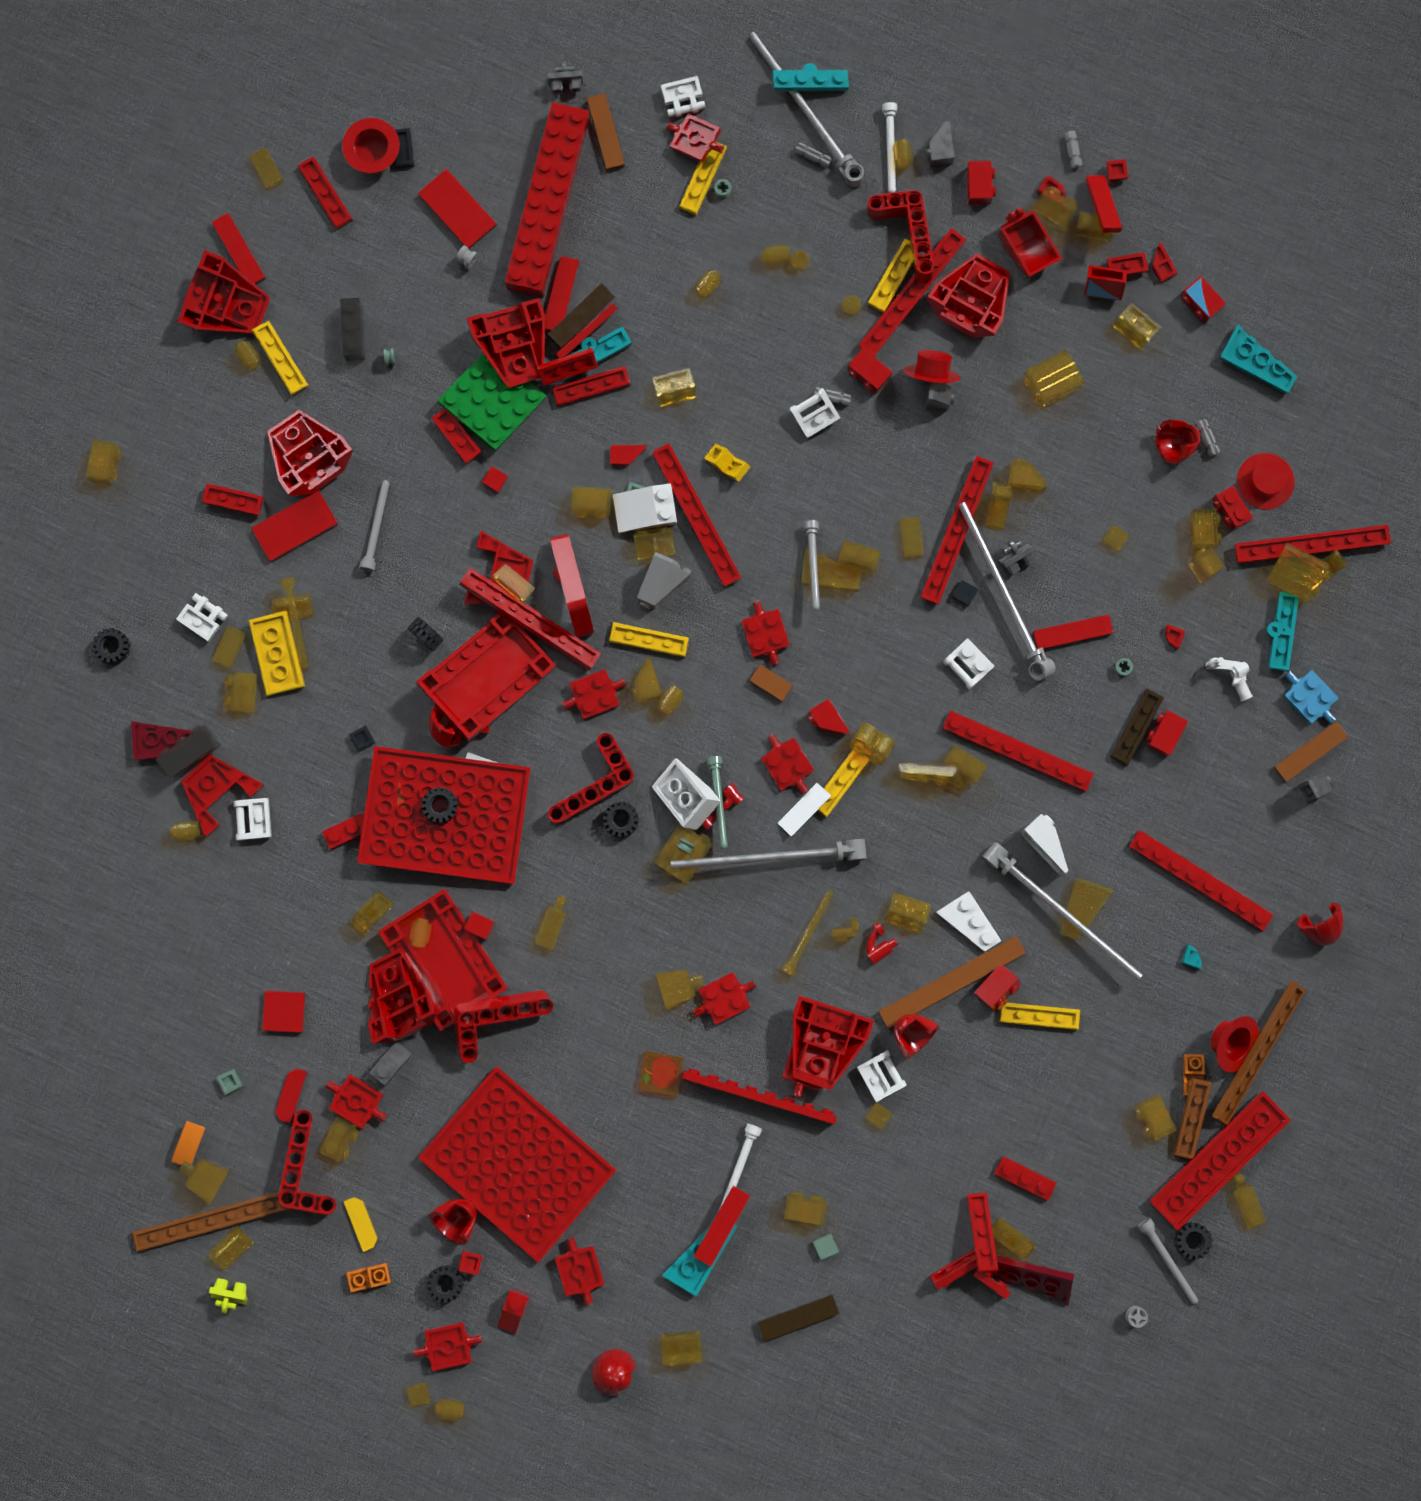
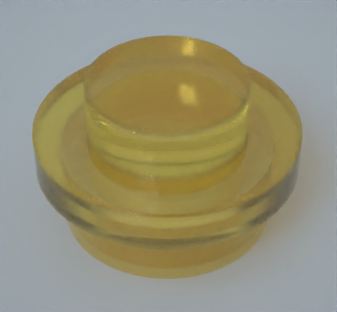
[791,250,810,270]
[842,295,861,315]

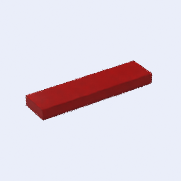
[297,156,353,230]
[1085,175,1122,233]
[212,213,266,285]
[545,256,580,331]
[555,303,618,359]
[552,366,631,407]
[1033,614,1113,649]
[694,1186,750,1266]
[967,1192,998,1274]

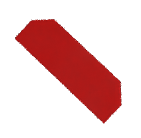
[276,1069,307,1123]

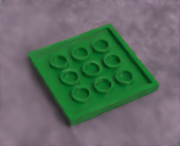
[437,354,547,452]

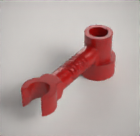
[701,783,744,830]

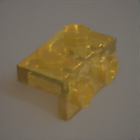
[224,671,257,713]
[885,892,932,933]
[660,1330,703,1366]

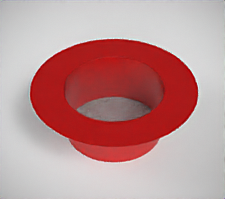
[342,118,400,173]
[903,350,961,383]
[1237,453,1295,509]
[1211,1016,1259,1072]

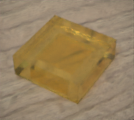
[1102,524,1130,552]
[865,1102,893,1130]
[406,1381,431,1407]

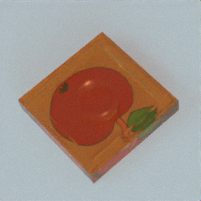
[638,1051,684,1097]

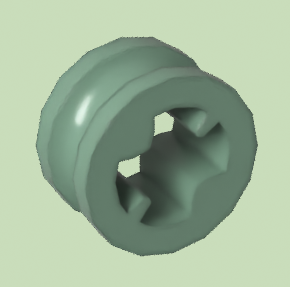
[714,179,732,199]
[384,348,396,366]
[1114,658,1133,677]
[675,838,695,855]

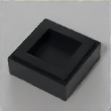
[952,580,978,607]
[349,725,376,752]

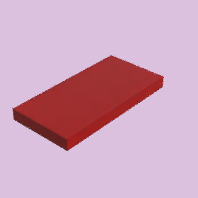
[418,168,497,250]
[252,490,338,562]

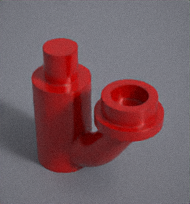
[866,923,898,965]

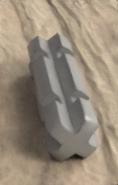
[1065,131,1082,168]
[795,143,831,168]
[813,387,851,406]
[1196,419,1220,457]

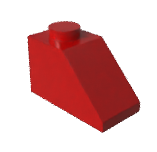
[807,699,850,736]
[497,1288,530,1334]

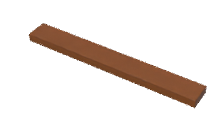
[878,936,1026,1029]
[1212,980,1306,1126]
[132,1192,292,1252]

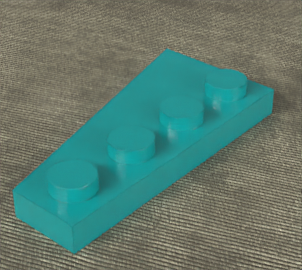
[1219,324,1297,395]
[662,1225,737,1296]

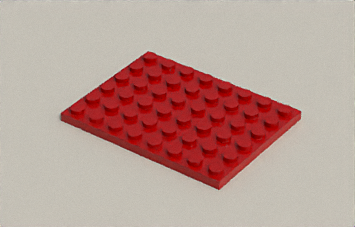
[357,746,531,884]
[418,1066,617,1263]

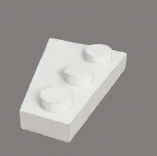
[935,891,1001,952]

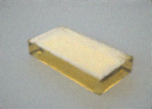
[249,147,284,190]
[899,517,924,558]
[493,564,535,602]
[212,625,247,669]

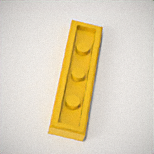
[679,142,727,216]
[867,239,914,314]
[252,321,308,396]
[609,622,689,658]
[817,743,873,818]
[999,1003,1080,1030]

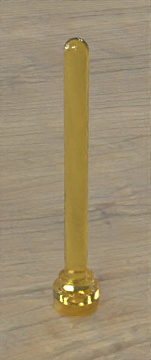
[279,577,309,670]
[780,890,834,977]

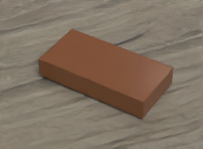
[750,665,793,702]

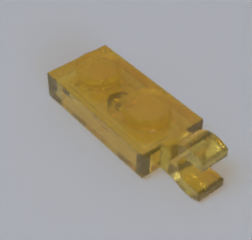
[534,896,567,950]
[1232,1173,1266,1229]

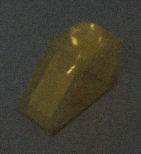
[1007,458,1048,492]
[985,482,1012,529]
[632,658,662,704]
[349,891,394,937]
[992,1217,1037,1261]

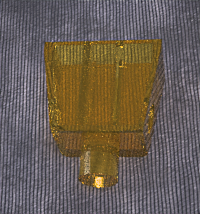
[656,969,704,1010]
[179,1158,230,1205]

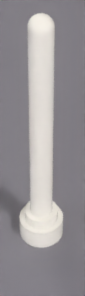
[882,102,897,193]
[719,1123,762,1210]

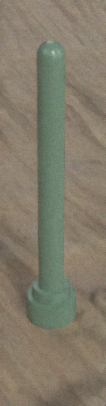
[706,756,728,849]

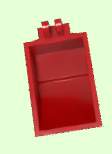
[998,207,1063,277]

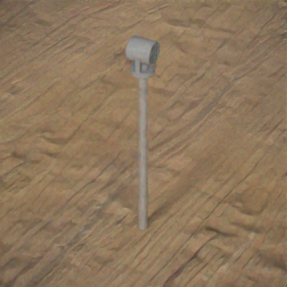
[749,32,864,188]
[958,502,1056,681]
[670,839,867,869]
[982,842,1143,980]

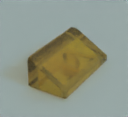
[271,593,314,619]
[209,1225,254,1270]

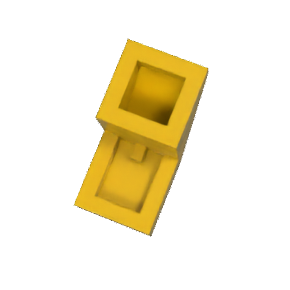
[704,443,750,482]

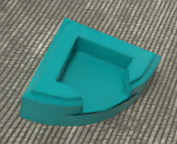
[1181,944,1202,970]

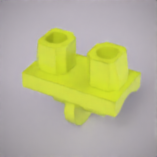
[209,1278,248,1314]

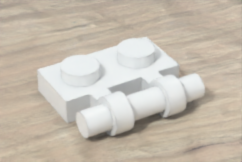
[661,76,706,117]
[176,593,228,642]

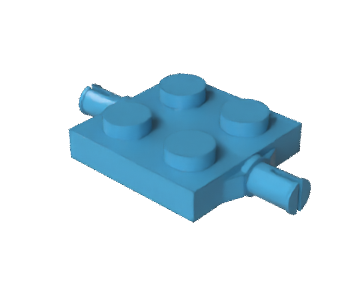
[1283,670,1338,725]

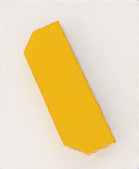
[343,1197,378,1252]

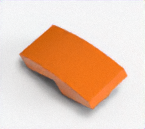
[1183,1054,1205,1097]
[171,1121,206,1168]
[346,1263,391,1292]

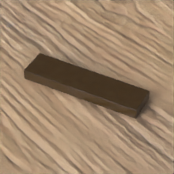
[547,283,615,349]
[1110,688,1164,766]
[757,1294,839,1342]

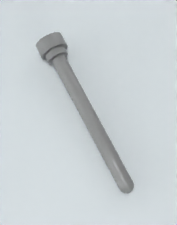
[359,480,389,571]
[803,520,820,611]
[1137,1218,1198,1305]

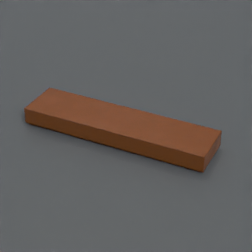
[587,93,625,171]
[1274,721,1348,783]
[1173,1078,1212,1159]

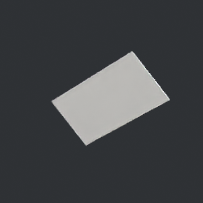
[778,783,831,836]

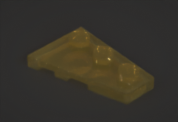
[801,546,861,592]
[898,762,964,789]
[1059,878,1114,940]

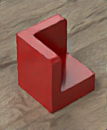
[465,911,495,940]

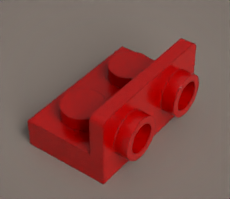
[1212,486,1253,531]

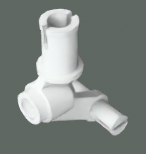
[1205,657,1253,701]

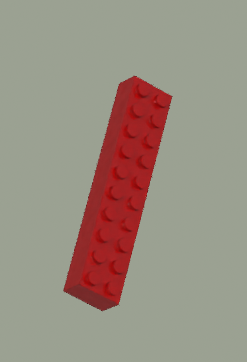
[505,102,590,297]

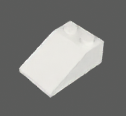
[613,483,677,533]
[652,758,721,829]
[1020,814,1068,876]

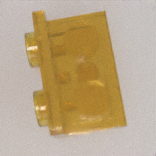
[1113,303,1161,350]
[652,368,697,407]
[633,526,676,560]
[319,1116,359,1163]

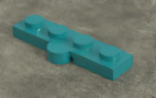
[772,63,849,91]
[564,326,632,381]
[1266,592,1299,671]

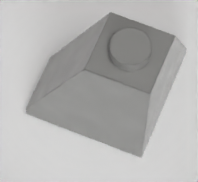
[637,552,691,609]

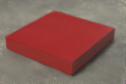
[262,991,306,1032]

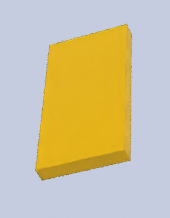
[249,611,305,696]

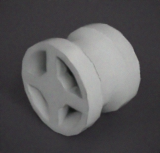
[455,245,478,270]
[1125,1306,1148,1328]

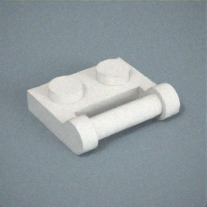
[790,388,840,438]
[943,638,994,690]
[233,798,272,841]
[857,1050,907,1102]

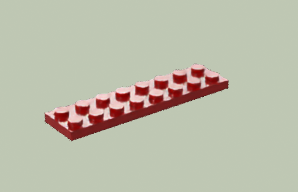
[1149,1091,1291,1231]

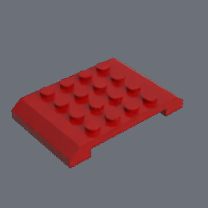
[416,612,556,741]
[378,889,509,1032]

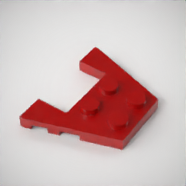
[464,531,534,606]
[181,754,265,837]

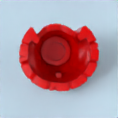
[1155,419,1201,464]
[429,705,462,748]
[1297,903,1344,946]
[894,1014,940,1059]
[429,1199,476,1245]
[591,1348,636,1396]

